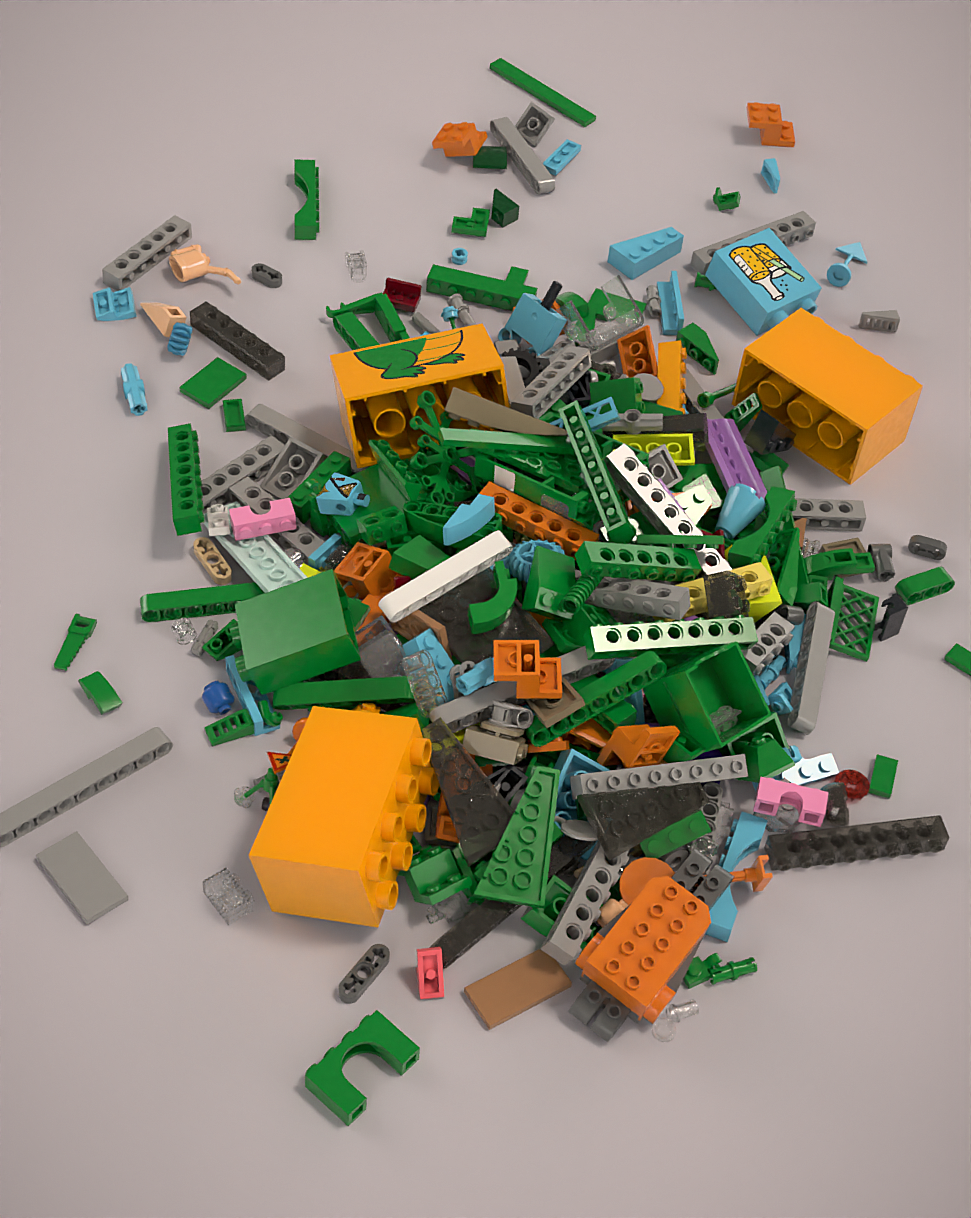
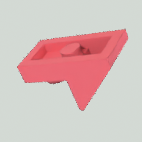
[416,947,444,999]

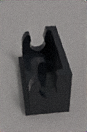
[874,593,908,642]

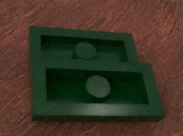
[473,146,507,169]

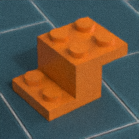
[746,102,795,147]
[432,122,487,157]
[334,542,403,600]
[493,640,562,699]
[597,724,680,768]

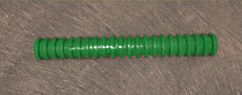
[561,523,637,614]

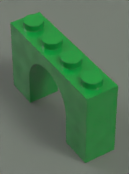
[305,1010,420,1126]

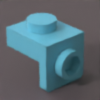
[767,682,793,715]

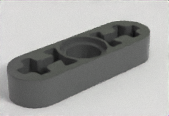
[338,944,390,1004]

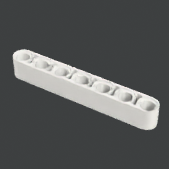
[378,531,513,623]

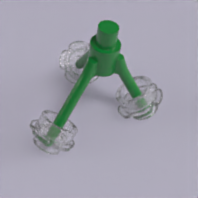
[234,768,281,808]

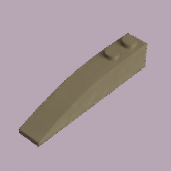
[445,387,569,436]

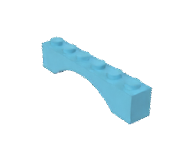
[705,811,768,942]

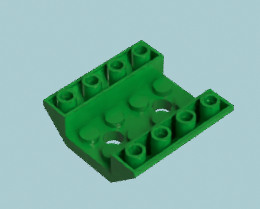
[368,439,473,506]

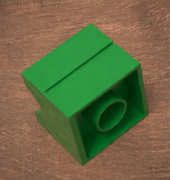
[643,641,772,752]

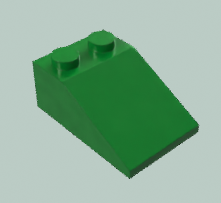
[522,546,576,621]

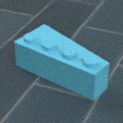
[607,227,684,280]
[402,628,460,729]

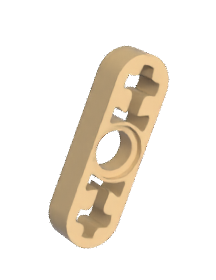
[193,537,232,585]

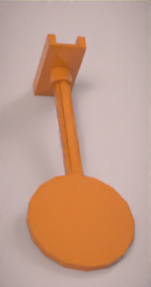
[619,855,773,906]

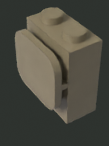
[461,720,529,765]

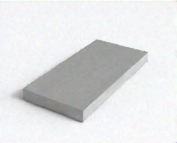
[36,831,129,925]

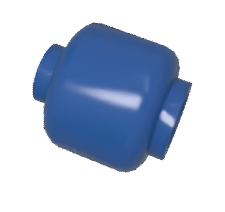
[202,681,235,715]

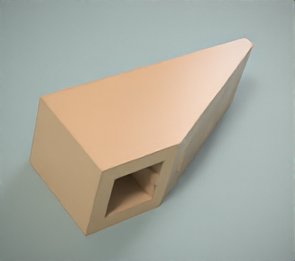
[140,302,187,337]

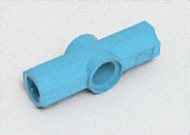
[121,363,148,416]
[456,657,495,696]

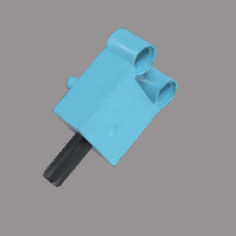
[498,281,567,364]

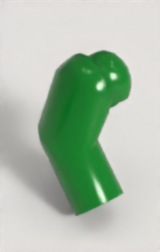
[257,700,283,727]

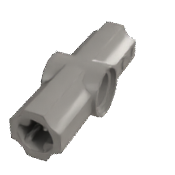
[603,409,663,434]

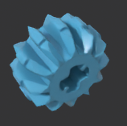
[168,322,193,356]

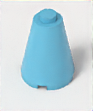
[715,483,766,540]

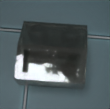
[703,570,750,619]

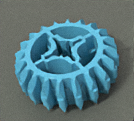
[508,539,565,583]

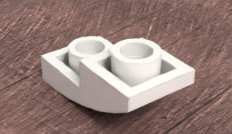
[207,504,230,536]

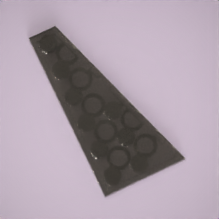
[421,717,514,867]
[576,782,710,860]

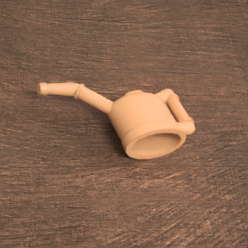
[169,244,241,285]

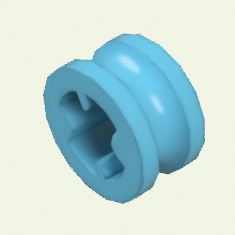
[451,248,468,265]

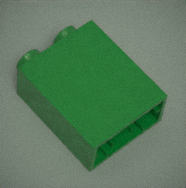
[229,569,361,695]

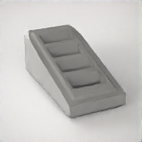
[858,310,900,332]

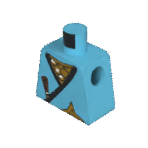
[316,472,370,515]

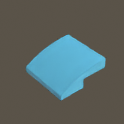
[93,287,137,321]

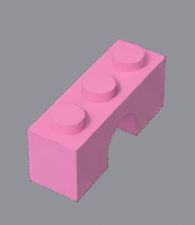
[229,498,296,541]
[753,777,828,827]

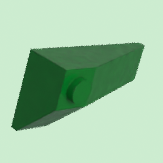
[767,527,800,609]
[521,875,602,954]

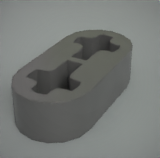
[251,263,282,288]
[908,535,947,560]

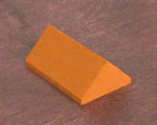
[617,325,658,378]

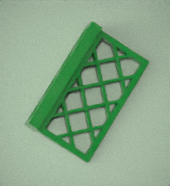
[827,576,879,662]

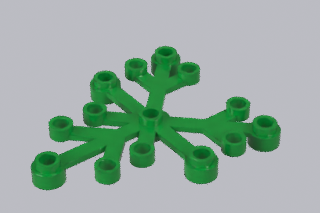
[409,390,487,505]

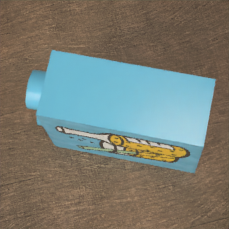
[705,228,822,336]

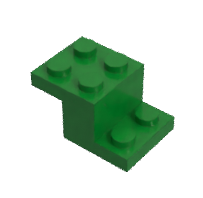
[542,603,617,654]
[398,845,473,905]

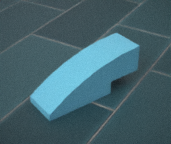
[443,494,495,546]

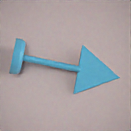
[827,242,867,287]

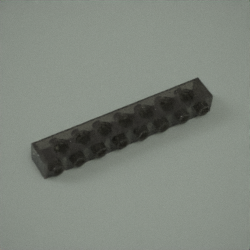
[764,815,950,871]

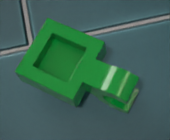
[683,953,722,989]

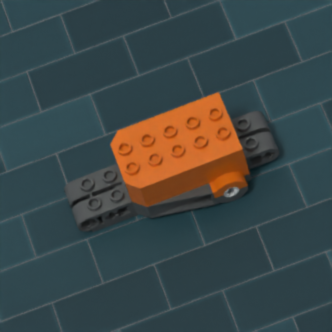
[568,848,734,1042]

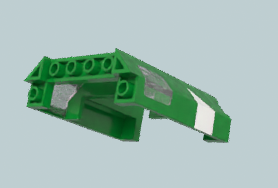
[475,412,653,531]

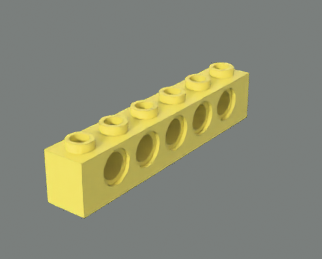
[652,562,773,622]

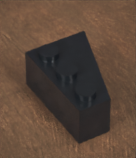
[744,409,796,455]

